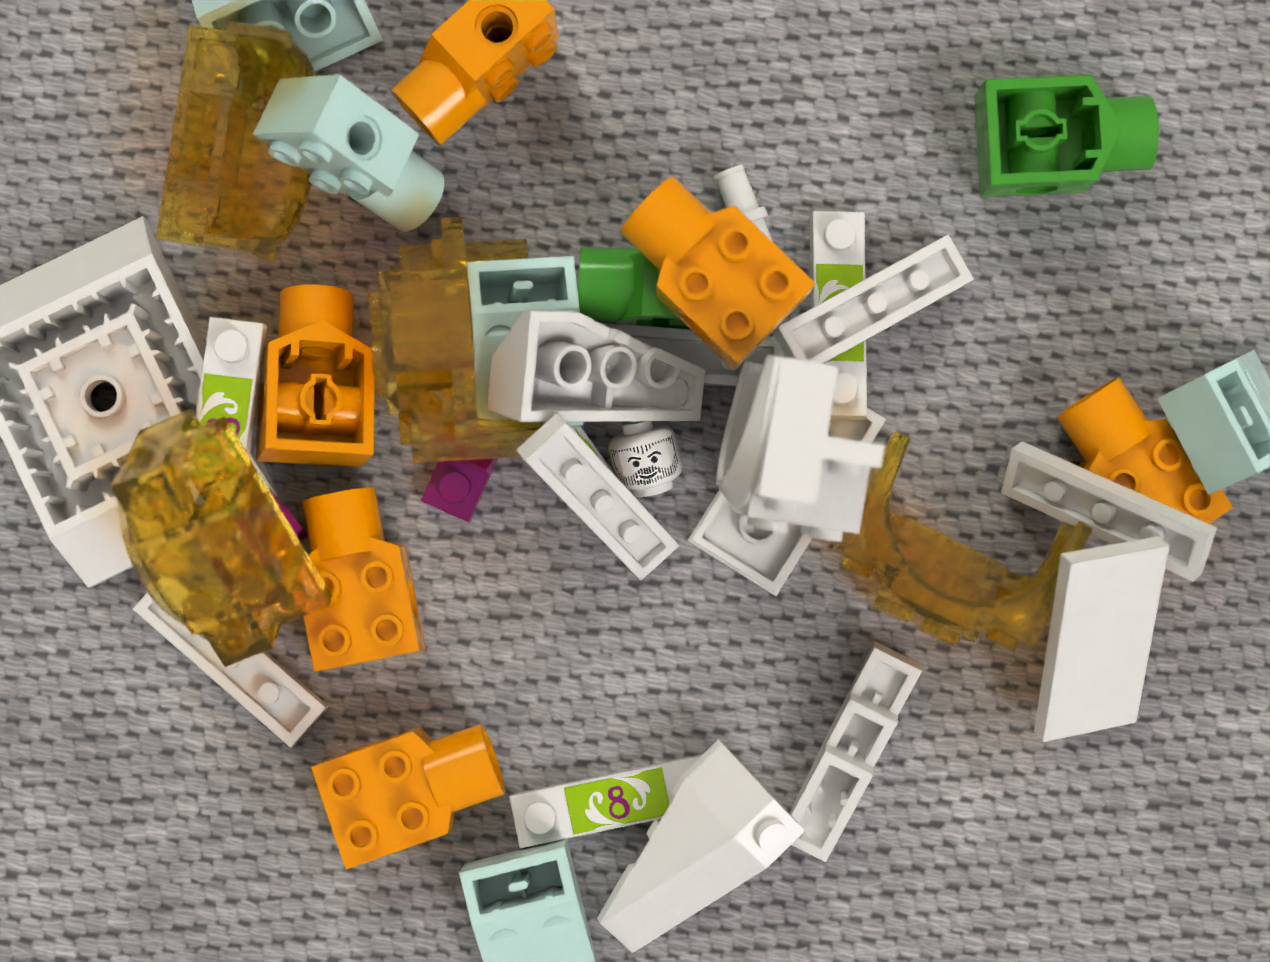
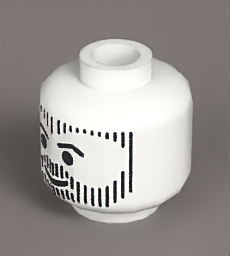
[608,421,682,497]

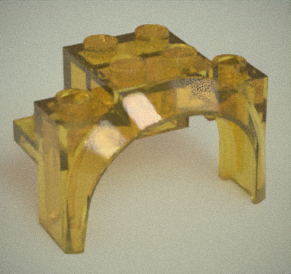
[156,20,316,261]
[368,217,543,463]
[110,409,332,667]
[832,432,1093,651]

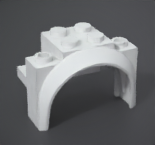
[716,355,885,542]

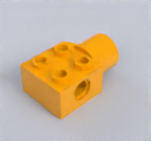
[390,0,559,146]
[620,176,816,371]
[256,284,375,467]
[1056,376,1234,524]
[294,487,426,672]
[311,723,506,870]

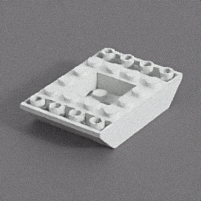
[0,216,279,588]

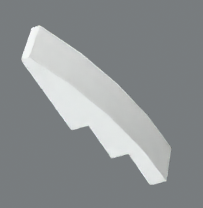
[789,641,922,862]

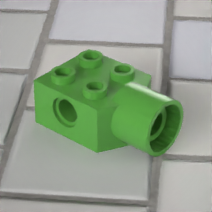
[974,75,1159,198]
[578,247,691,330]

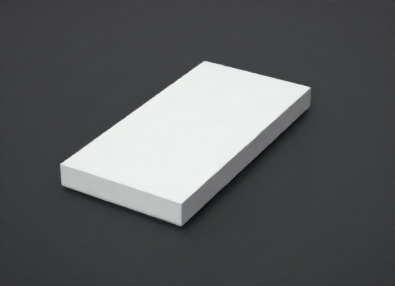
[687,408,886,596]
[1034,536,1169,742]

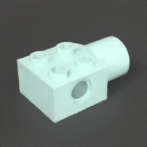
[253,74,444,232]

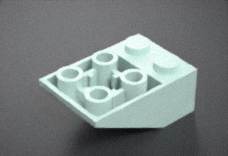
[463,256,583,434]
[1157,350,1270,495]
[459,839,597,962]

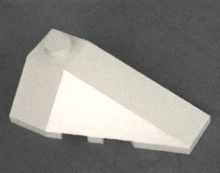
[487,309,706,422]
[597,739,805,953]

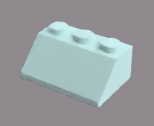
[192,0,383,104]

